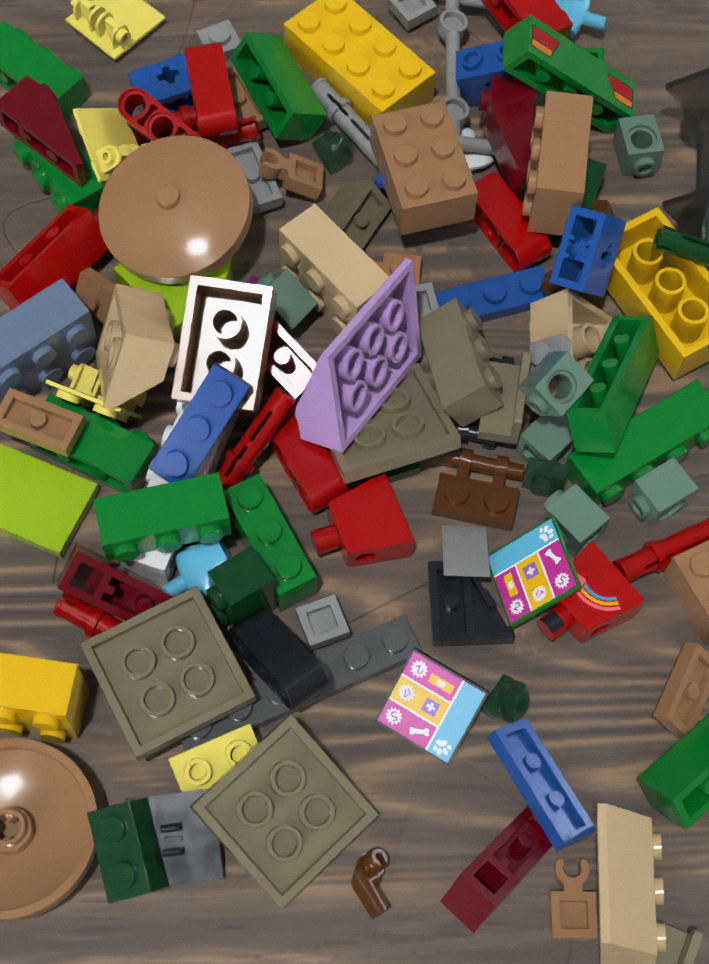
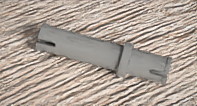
[311,78,378,169]

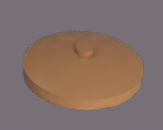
[98,135,253,284]
[0,738,98,922]

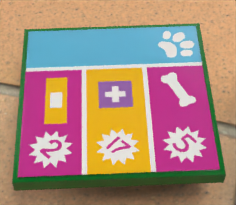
[488,516,582,628]

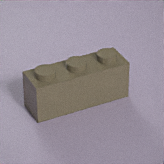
[419,298,504,428]

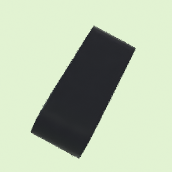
[229,608,329,710]

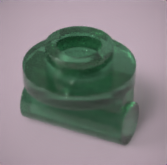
[312,129,353,174]
[480,674,530,723]

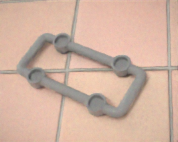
[437,0,536,155]

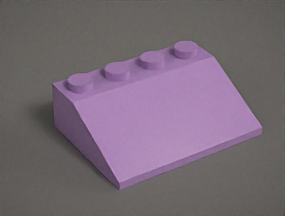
[295,258,422,453]

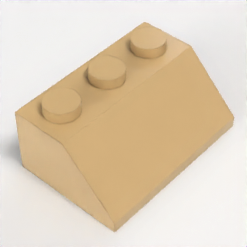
[96,283,179,409]
[529,288,612,396]
[597,803,666,964]

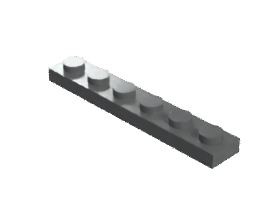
[180,615,423,751]

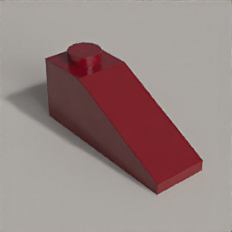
[478,74,536,195]
[0,75,87,188]
[57,543,176,621]
[440,806,553,933]

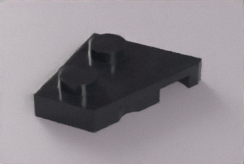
[427,561,515,646]

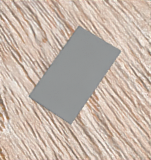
[442,525,490,577]

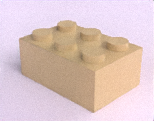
[278,204,389,335]

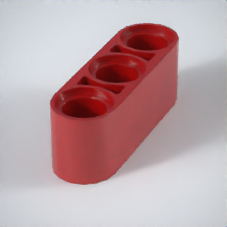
[184,42,238,138]
[117,87,200,142]
[473,171,552,272]
[268,402,349,514]

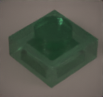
[521,457,569,497]

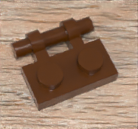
[432,448,524,532]

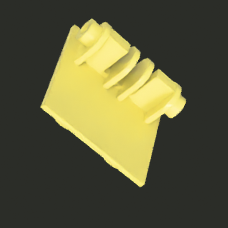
[65,0,165,61]
[73,108,147,182]
[45,363,147,423]
[168,723,258,792]

